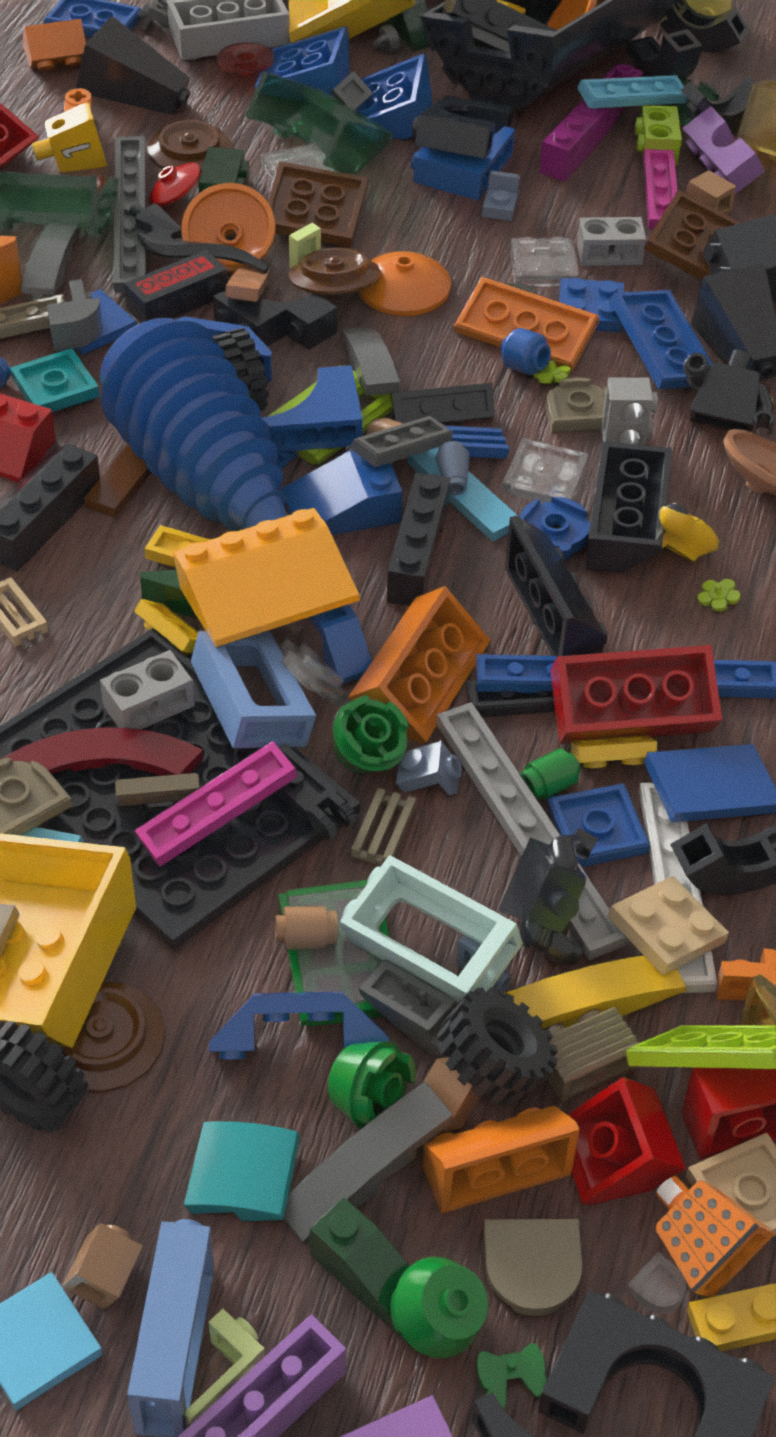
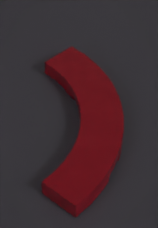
[2,727,204,776]

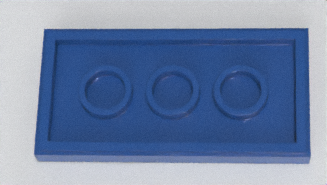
[610,290,712,390]

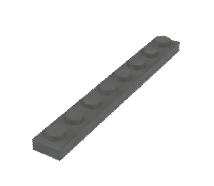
[113,136,146,293]

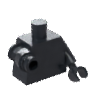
[683,350,774,435]
[498,828,599,966]

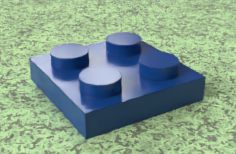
[559,278,624,332]

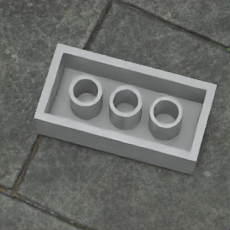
[167,0,290,60]

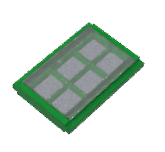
[278,880,389,1027]

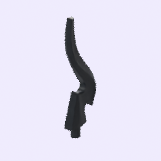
[129,203,268,274]

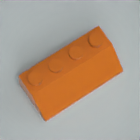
[348,586,491,744]

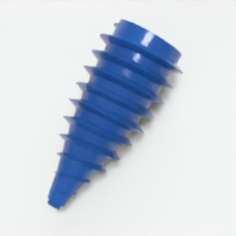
[100,318,287,531]

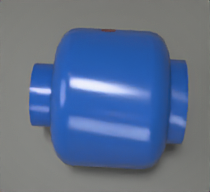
[501,328,551,375]

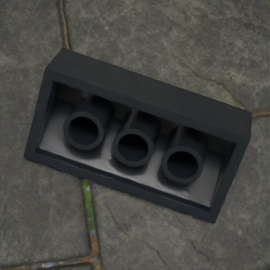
[586,441,673,573]
[0,443,100,572]
[505,515,608,656]

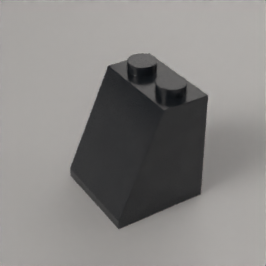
[703,214,776,301]

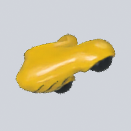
[659,503,720,562]

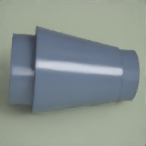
[435,441,470,495]

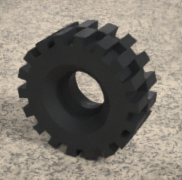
[212,327,269,412]
[437,987,558,1106]
[0,1021,88,1133]

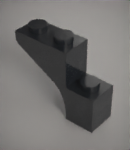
[213,292,337,350]

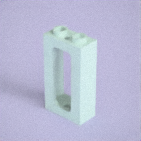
[340,855,523,1003]

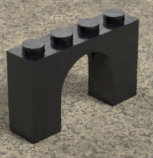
[412,95,514,158]
[538,1290,775,1437]

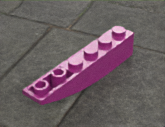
[539,64,643,182]

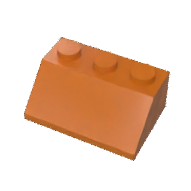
[422,1105,579,1214]

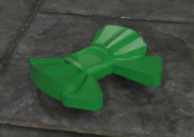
[476,1343,547,1409]

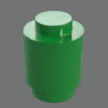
[519,748,580,800]

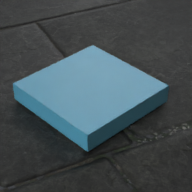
[0,1272,103,1411]

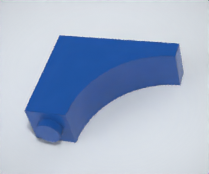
[411,126,515,201]
[261,365,362,452]

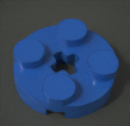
[520,497,591,561]

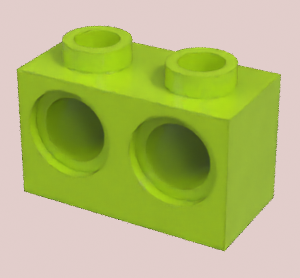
[635,106,682,165]

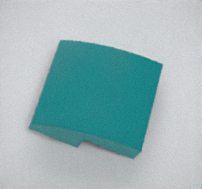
[184,1121,300,1221]

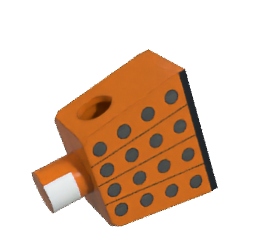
[656,1176,775,1298]

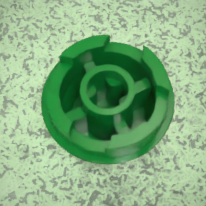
[332,696,408,774]
[328,1041,416,1129]
[390,1257,488,1358]

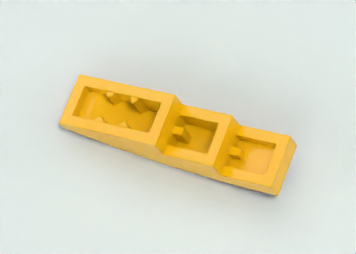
[503,955,687,1029]

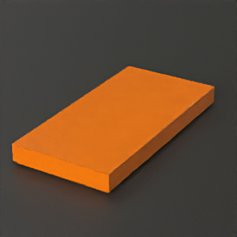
[454,277,599,372]

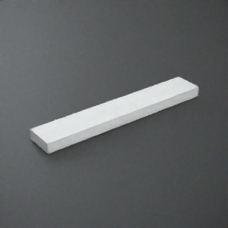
[639,783,717,993]

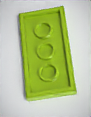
[626,1025,776,1069]

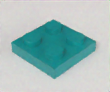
[10,348,100,413]

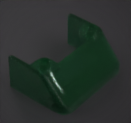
[245,71,393,174]
[0,172,119,235]

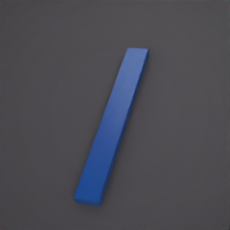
[475,654,776,698]

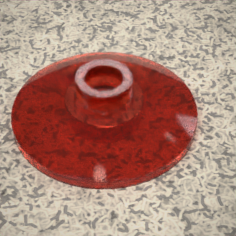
[218,42,274,76]

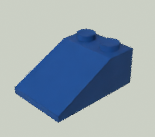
[282,450,402,535]

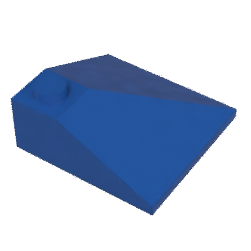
[255,26,350,102]
[338,53,433,139]

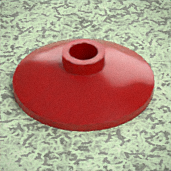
[149,162,201,207]

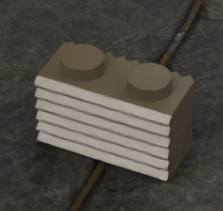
[547,1007,640,1102]

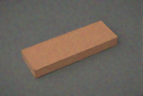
[225,266,270,302]

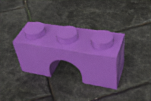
[682,106,765,194]

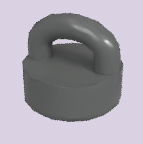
[372,24,401,55]

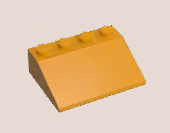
[173,508,360,647]

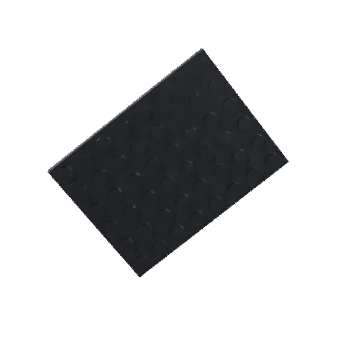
[0,628,360,950]

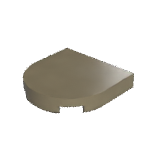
[546,377,606,432]
[0,758,72,836]
[483,1219,582,1316]

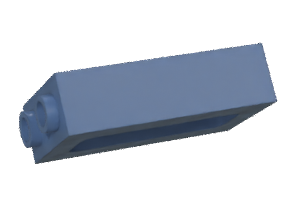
[191,631,316,748]
[127,1219,215,1437]

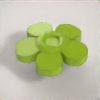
[533,361,571,384]
[698,579,740,612]

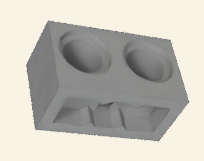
[577,217,646,266]
[601,378,658,445]
[100,650,195,730]

